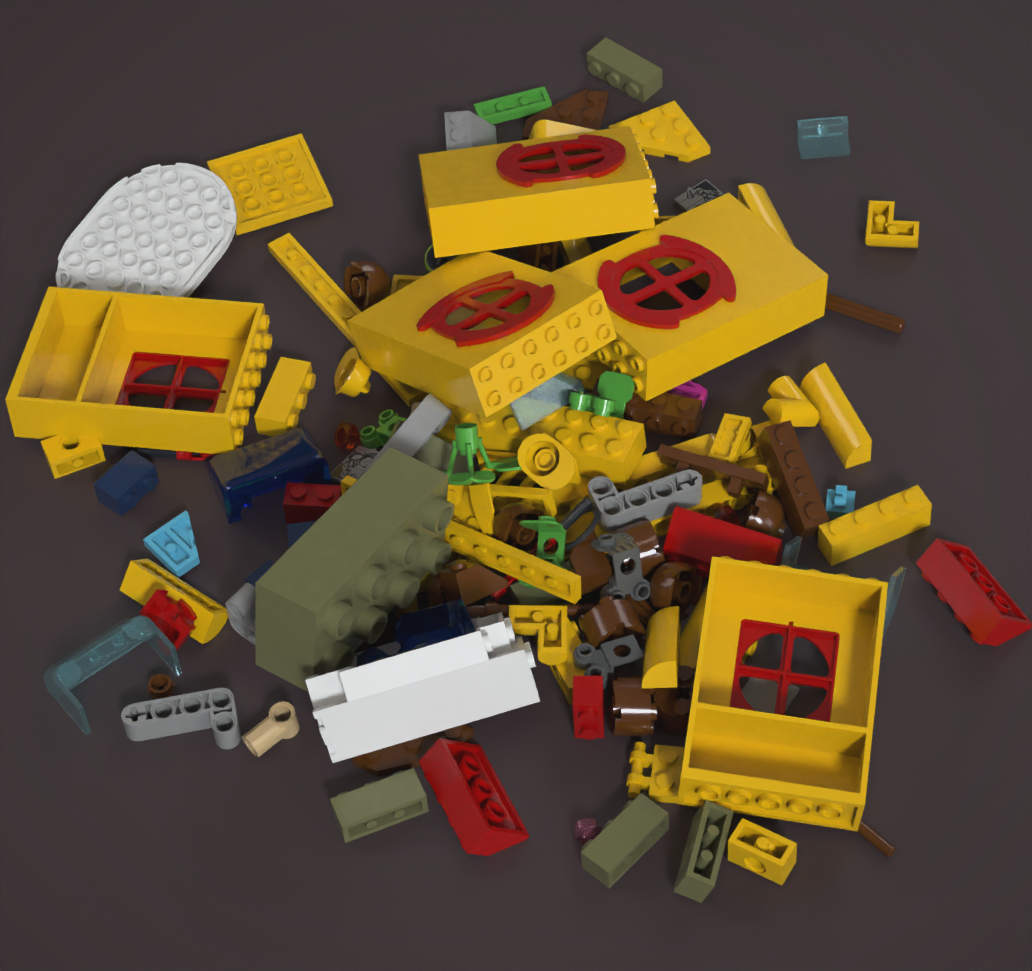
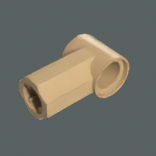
[242,701,300,757]

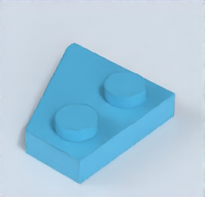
[143,510,200,578]

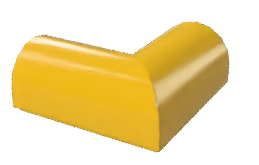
[865,200,919,249]
[762,376,820,427]
[509,605,567,665]

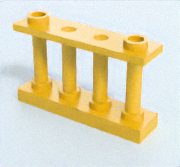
[476,450,581,517]

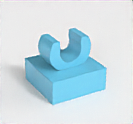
[826,485,856,519]

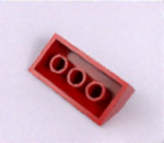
[663,506,782,579]
[916,538,1032,646]
[418,738,530,856]

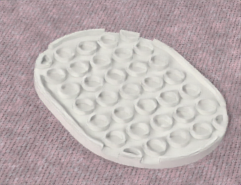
[56,163,237,298]

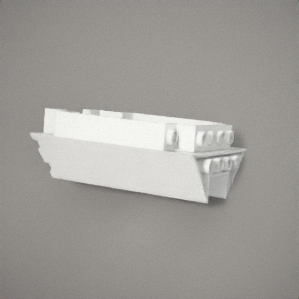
[305,612,540,763]

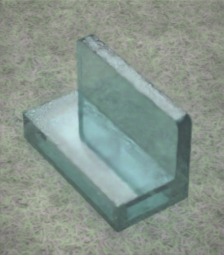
[797,116,851,159]

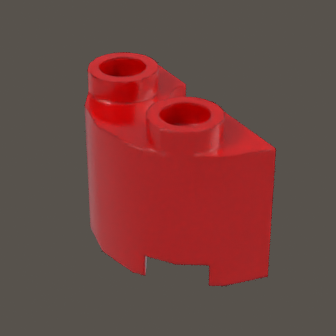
[139,589,197,654]

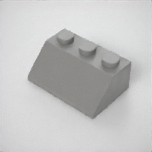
[444,111,497,151]

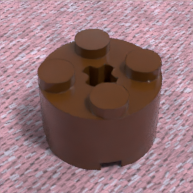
[611,519,666,579]
[578,596,646,657]
[653,666,695,736]
[608,676,657,736]

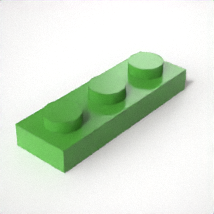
[474,86,552,125]

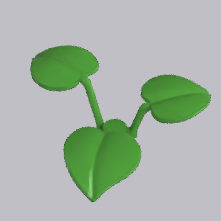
[442,423,522,486]

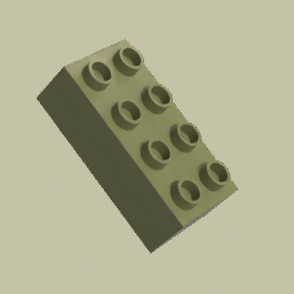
[255,447,454,692]

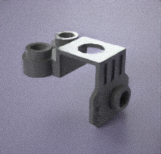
[591,533,650,601]
[573,634,644,689]

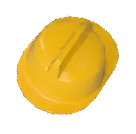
[334,347,371,397]
[517,433,576,490]

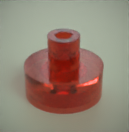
[334,422,361,450]
[714,503,741,526]

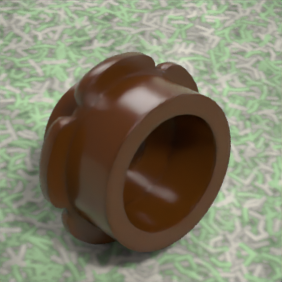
[146,674,175,700]

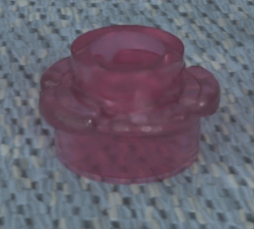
[573,818,602,844]

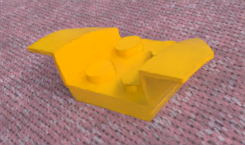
[447,483,495,538]

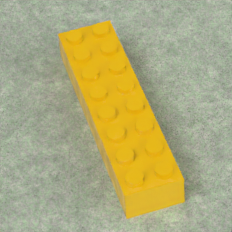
[433,396,647,486]

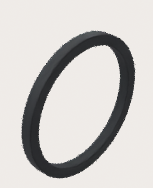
[555,506,601,551]

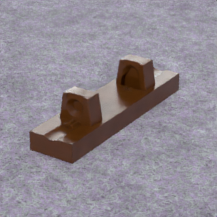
[657,444,769,499]

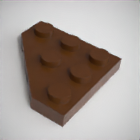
[522,89,609,141]
[352,724,474,777]

